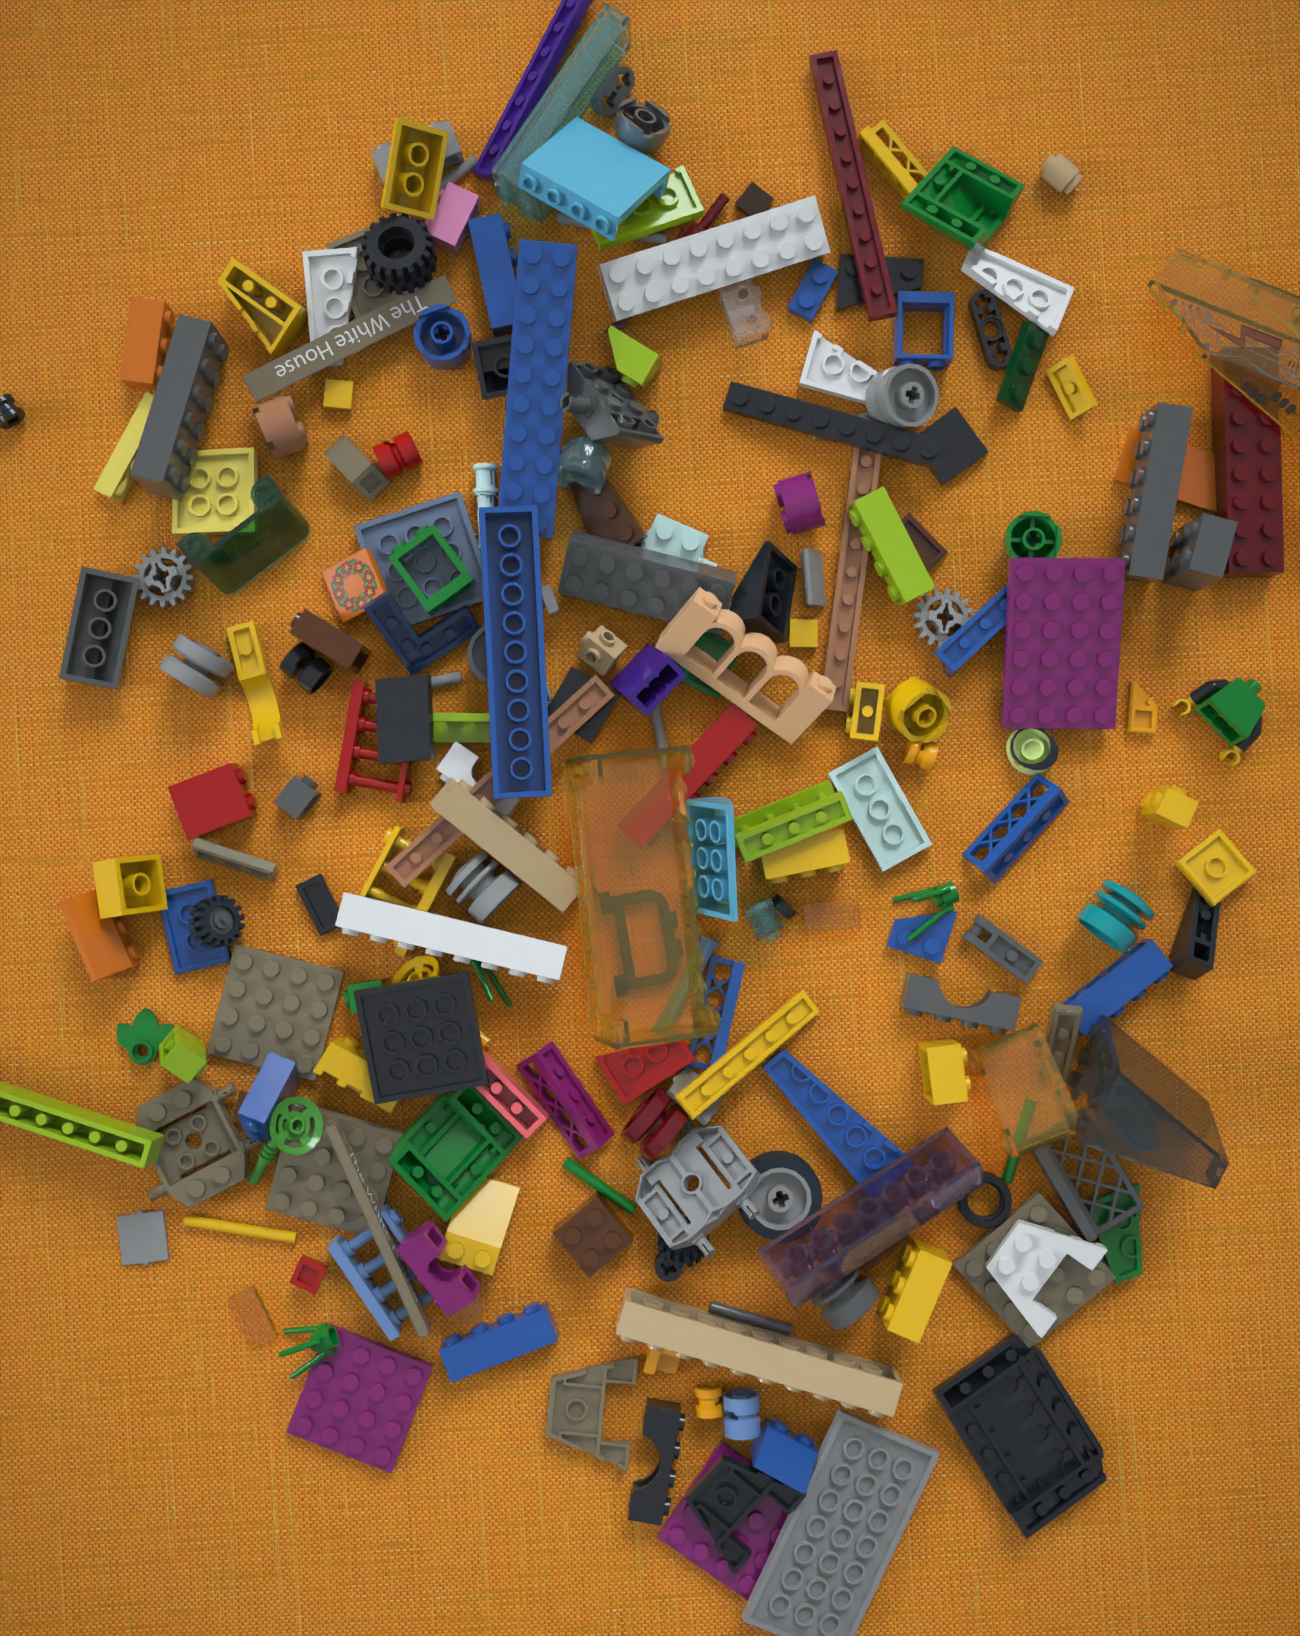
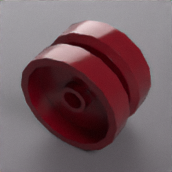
[620,1087,689,1161]

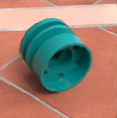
[1076,879,1155,954]

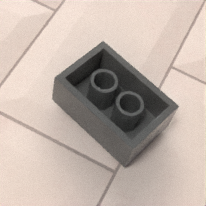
[1163,513,1238,592]

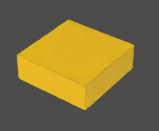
[323,379,355,411]
[789,619,818,648]

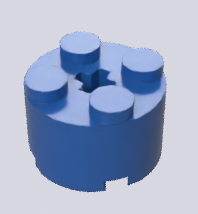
[413,304,473,370]

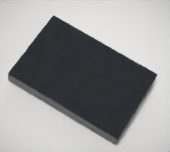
[375,674,435,764]

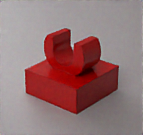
[289,1254,329,1295]

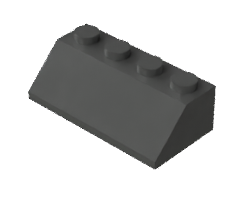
[59,567,140,690]

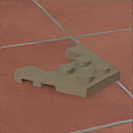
[546,1356,638,1470]

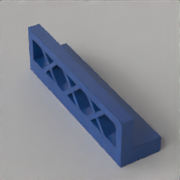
[933,585,1007,677]
[962,773,1070,884]
[688,955,745,1070]

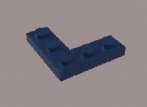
[363,591,481,676]

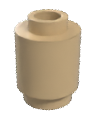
[1040,153,1083,195]

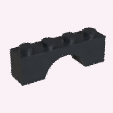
[628,1398,685,1526]

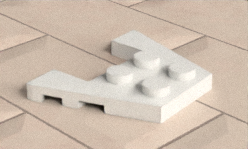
[985,1219,1108,1338]

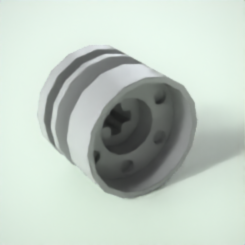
[446,850,521,925]

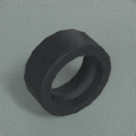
[955,1171,1012,1228]

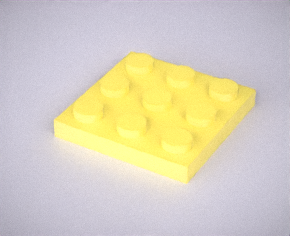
[172,447,258,537]

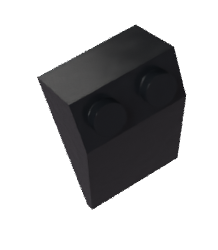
[729,541,797,644]

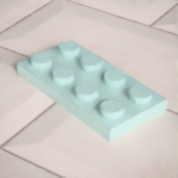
[827,746,932,872]

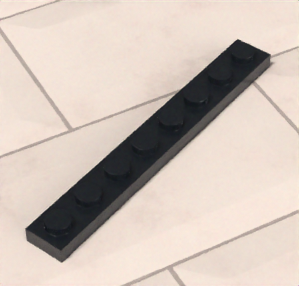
[723,381,947,471]

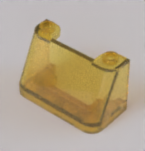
[968,1023,1083,1160]

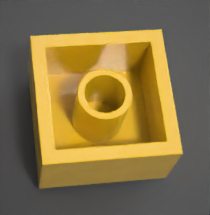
[92,854,168,919]
[918,1038,971,1105]

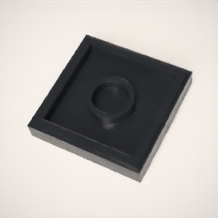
[920,407,989,486]
[548,667,620,743]

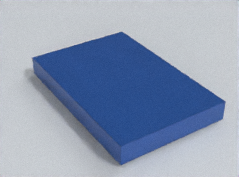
[160,879,231,975]

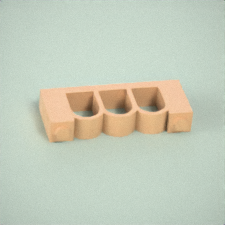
[655,587,836,745]

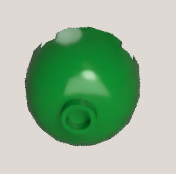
[1003,511,1062,558]

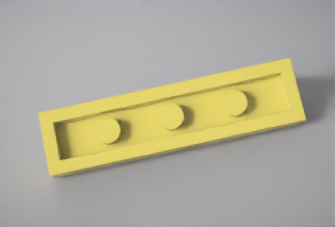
[93,391,154,504]

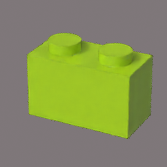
[159,1024,207,1084]

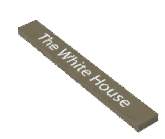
[243,275,457,402]
[325,1118,432,1337]

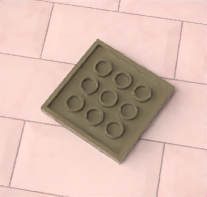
[207,944,345,1081]
[266,1104,404,1239]
[953,1190,1116,1349]

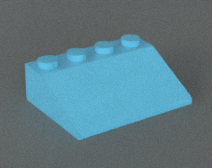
[686,797,738,922]

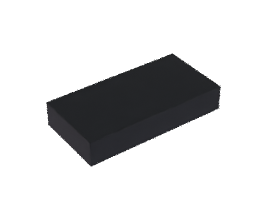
[295,873,339,936]

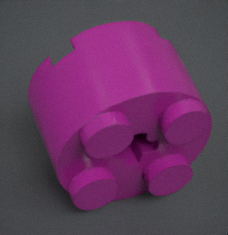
[773,471,826,535]

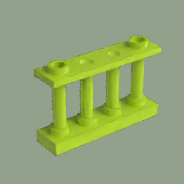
[734,780,853,863]

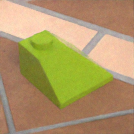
[608,325,663,389]

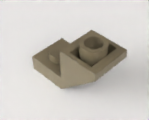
[324,434,390,502]

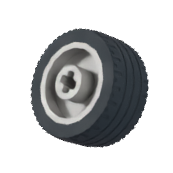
[738,1151,822,1241]

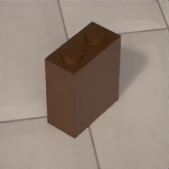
[290,609,372,675]

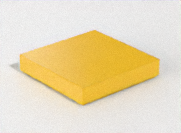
[1174,828,1257,907]

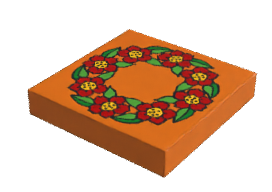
[322,548,389,623]

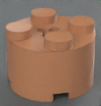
[251,395,309,461]

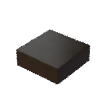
[734,182,774,217]

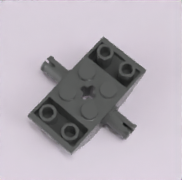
[560,361,664,449]

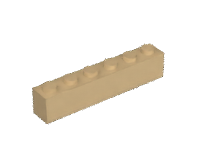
[429,777,585,912]

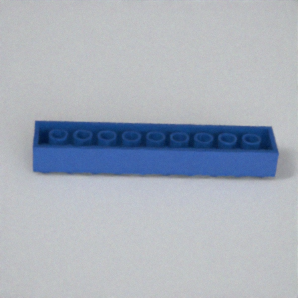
[498,239,578,539]
[479,505,552,799]

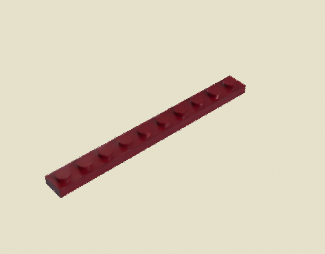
[809,50,897,322]

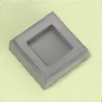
[542,584,560,618]

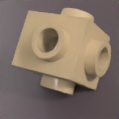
[577,625,628,676]

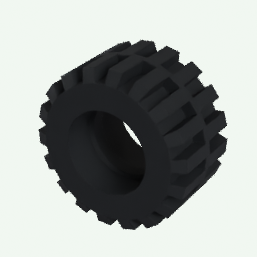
[361,213,437,295]

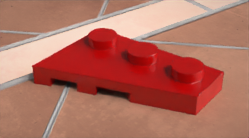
[595,1036,697,1105]

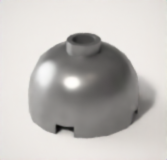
[614,98,671,154]

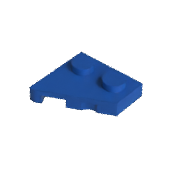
[886,911,957,964]

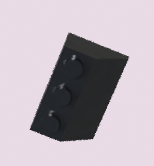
[471,335,512,400]

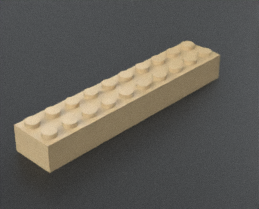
[615,1287,903,1418]

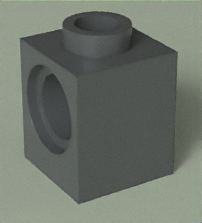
[274,775,322,820]

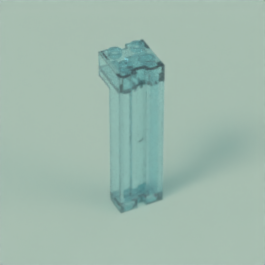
[491,3,631,223]

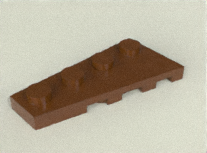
[561,446,648,546]

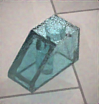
[742,897,784,943]

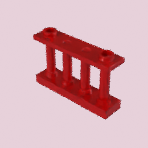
[334,680,413,803]

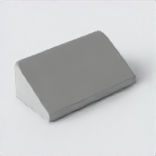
[800,548,826,608]

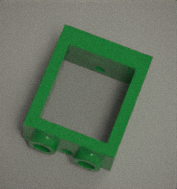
[388,524,477,616]

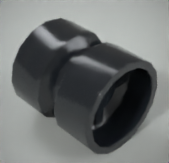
[279,642,334,695]

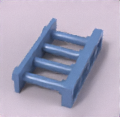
[327,1203,434,1341]

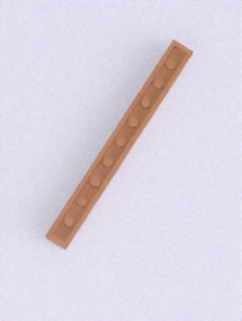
[823,447,881,713]
[385,674,615,888]

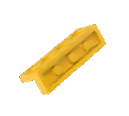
[858,120,929,228]

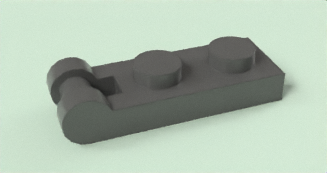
[962,914,1043,984]

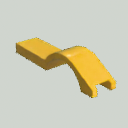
[226,621,284,747]

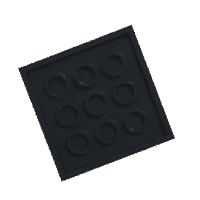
[354,970,489,1104]

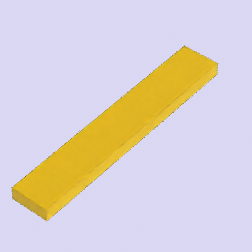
[674,990,820,1120]

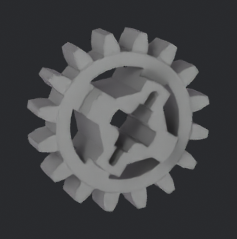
[132,547,197,609]
[912,588,974,649]

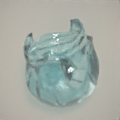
[557,435,611,494]

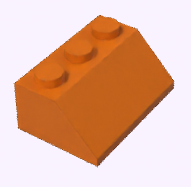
[58,890,141,982]

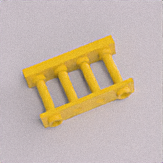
[359,825,459,957]

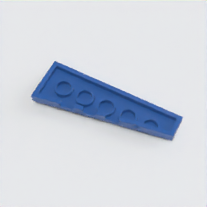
[762,1048,914,1198]

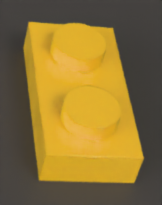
[1046,355,1098,420]

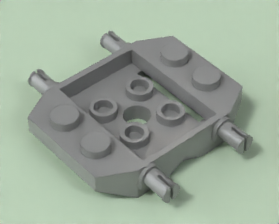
[635,1119,760,1258]

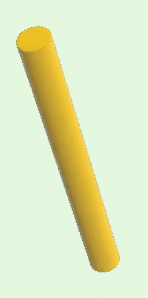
[183,1214,298,1244]

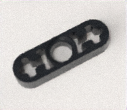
[968,289,1012,371]

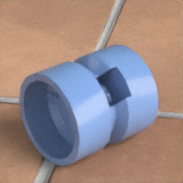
[723,1389,761,1440]

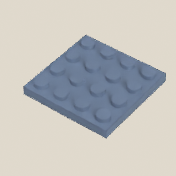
[354,491,483,626]

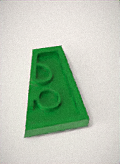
[1085,1182,1142,1284]

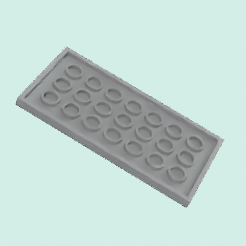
[741,1408,940,1636]

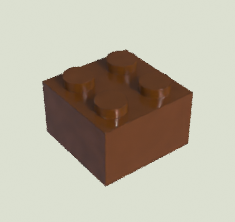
[553,1191,633,1277]

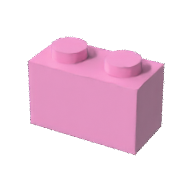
[424,182,482,256]

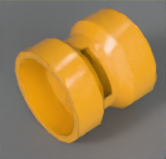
[903,740,939,771]
[694,1382,724,1419]

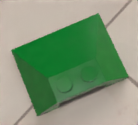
[900,146,1025,255]
[387,1087,523,1222]

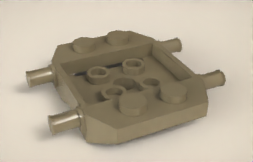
[137,1077,264,1208]

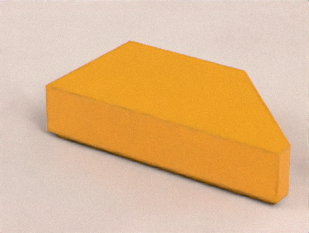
[1126,681,1158,735]

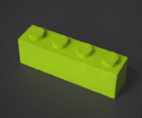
[848,486,935,606]

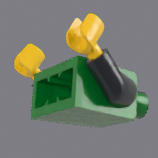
[1172,678,1265,766]

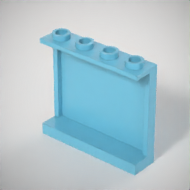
[518,117,671,241]

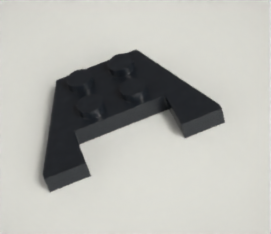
[686,1454,807,1574]

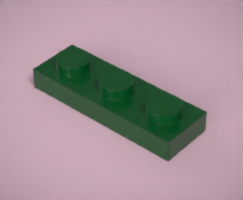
[996,321,1049,412]

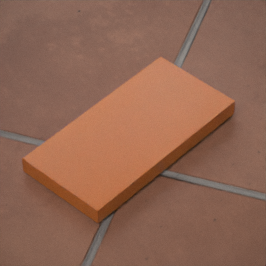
[1113,428,1217,515]

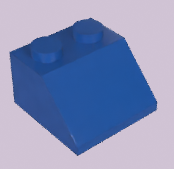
[750,1418,818,1494]

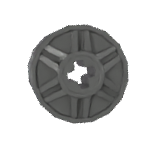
[802,1252,880,1330]

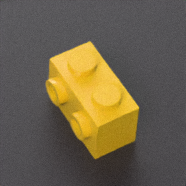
[845,681,885,743]
[1140,785,1199,829]

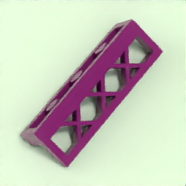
[516,1041,615,1158]

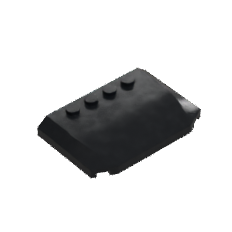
[932,1333,1107,1539]

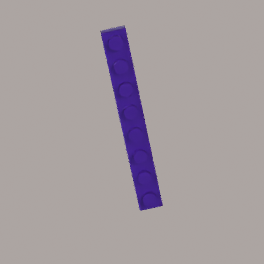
[472,0,593,182]

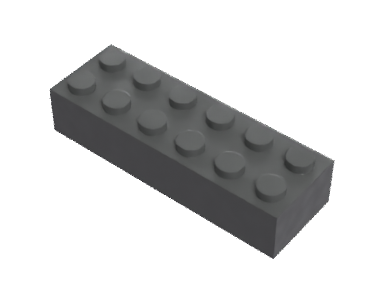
[130,314,229,501]
[1116,402,1193,584]
[558,530,738,635]

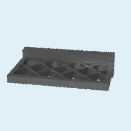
[1025,1107,1145,1242]

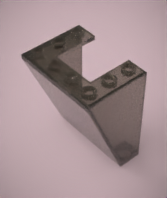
[1067,1015,1229,1189]

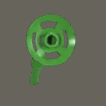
[248,1096,323,1185]

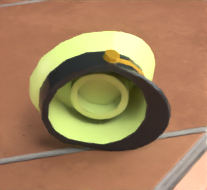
[1006,729,1058,775]

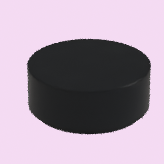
[771,893,797,920]

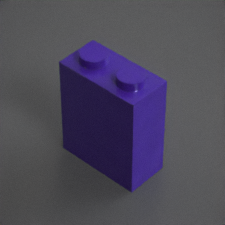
[609,643,687,716]

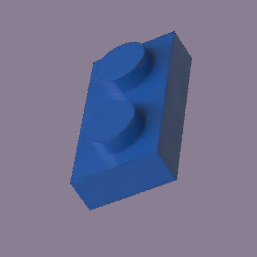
[787,258,838,323]

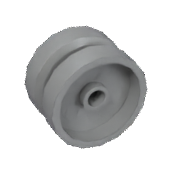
[865,363,939,429]
[159,633,235,700]

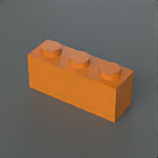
[119,297,175,391]

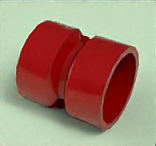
[372,430,424,481]

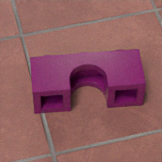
[396,1220,482,1317]

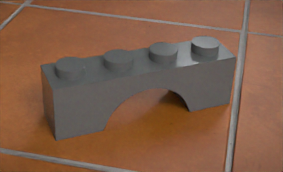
[900,972,1021,1034]

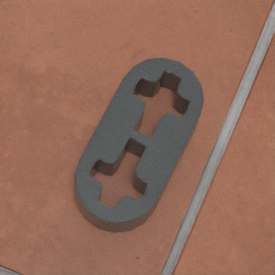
[591,66,635,116]

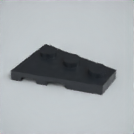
[836,254,924,312]

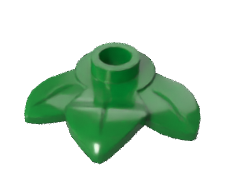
[116,1008,173,1065]

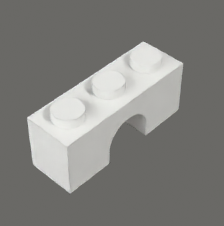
[437,741,522,817]

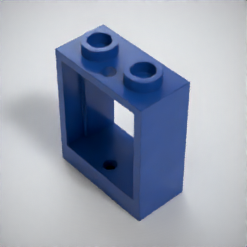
[893,291,954,371]

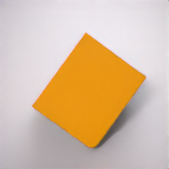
[643,1347,682,1375]

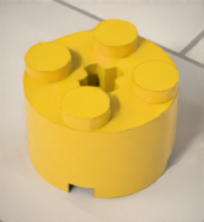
[883,677,952,743]

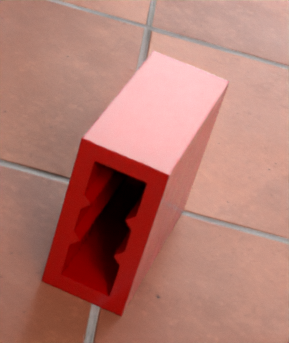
[168,763,258,840]

